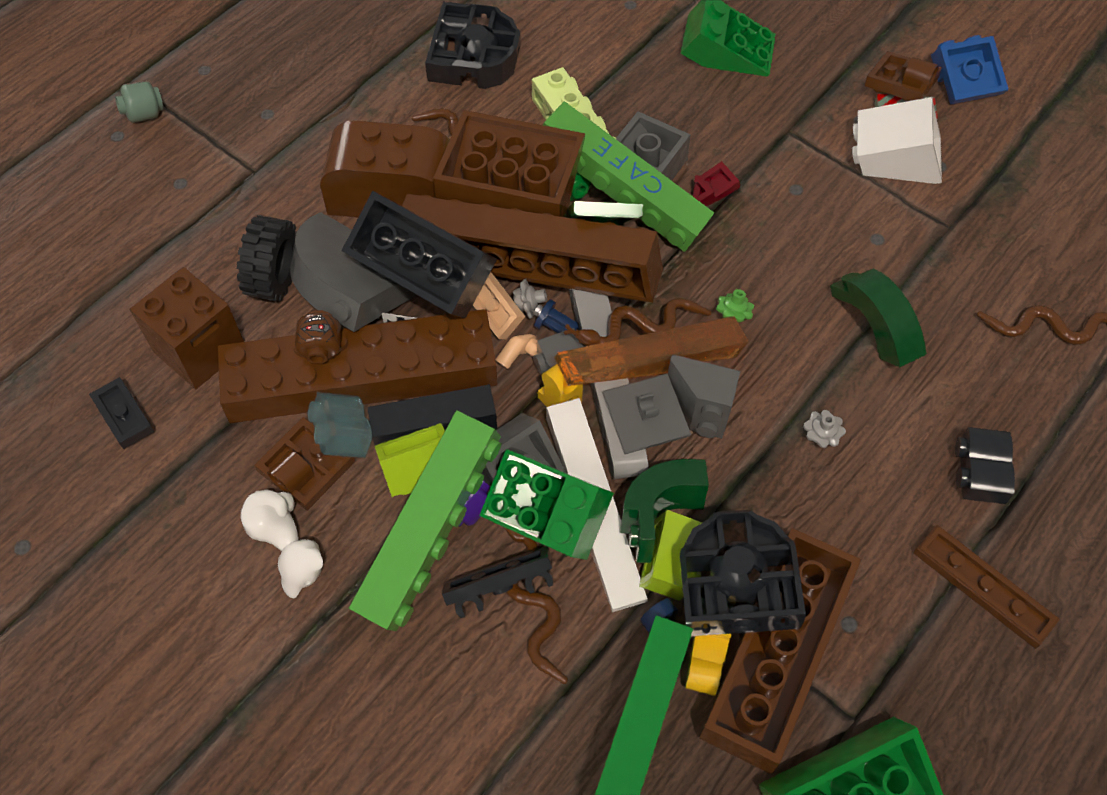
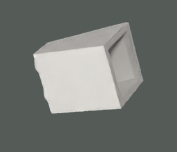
[852,97,942,184]

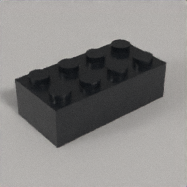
[341,191,497,318]

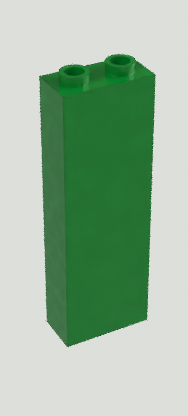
[595,615,693,795]

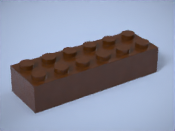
[699,528,861,774]

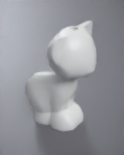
[241,490,323,598]

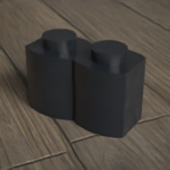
[955,427,1015,504]

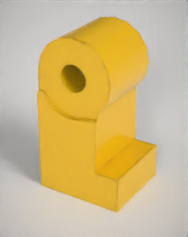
[538,358,583,407]
[685,624,731,696]

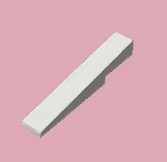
[546,398,647,612]

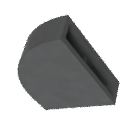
[290,212,416,332]

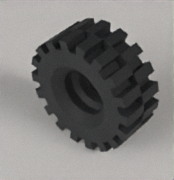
[236,215,297,301]

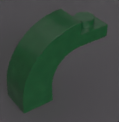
[830,268,927,368]
[620,459,709,563]

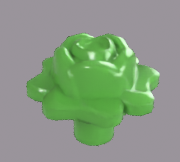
[716,289,754,323]

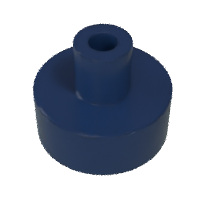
[640,598,679,633]

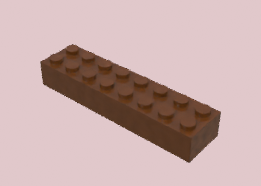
[402,194,663,303]
[218,309,498,423]

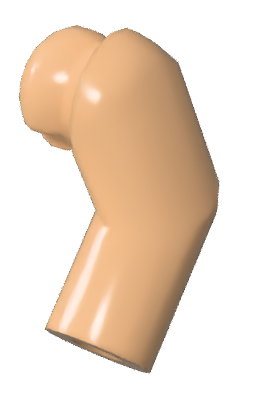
[495,334,537,369]

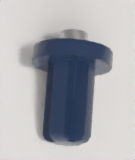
[533,299,578,333]

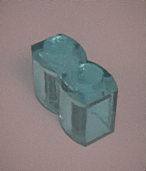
[308,392,372,458]

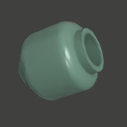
[115,81,163,123]

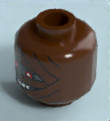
[295,310,341,364]

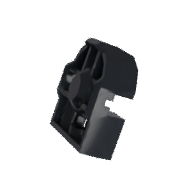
[425,1,521,89]
[680,510,806,636]

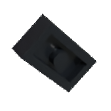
[89,377,154,450]

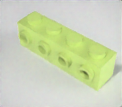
[532,67,616,139]

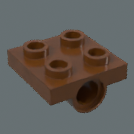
[865,51,942,102]
[254,417,355,511]

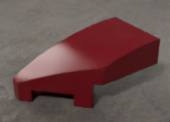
[693,161,740,206]

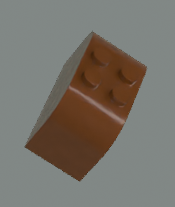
[320,121,450,218]

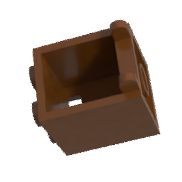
[130,267,244,390]

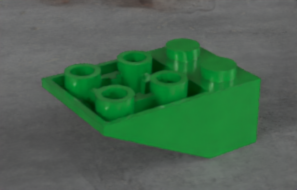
[681,0,776,77]
[479,449,614,560]

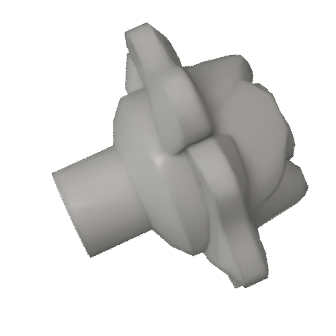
[513,279,547,319]
[803,410,846,448]

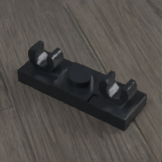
[442,546,553,618]

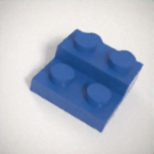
[931,35,1009,105]

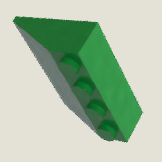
[759,717,944,795]

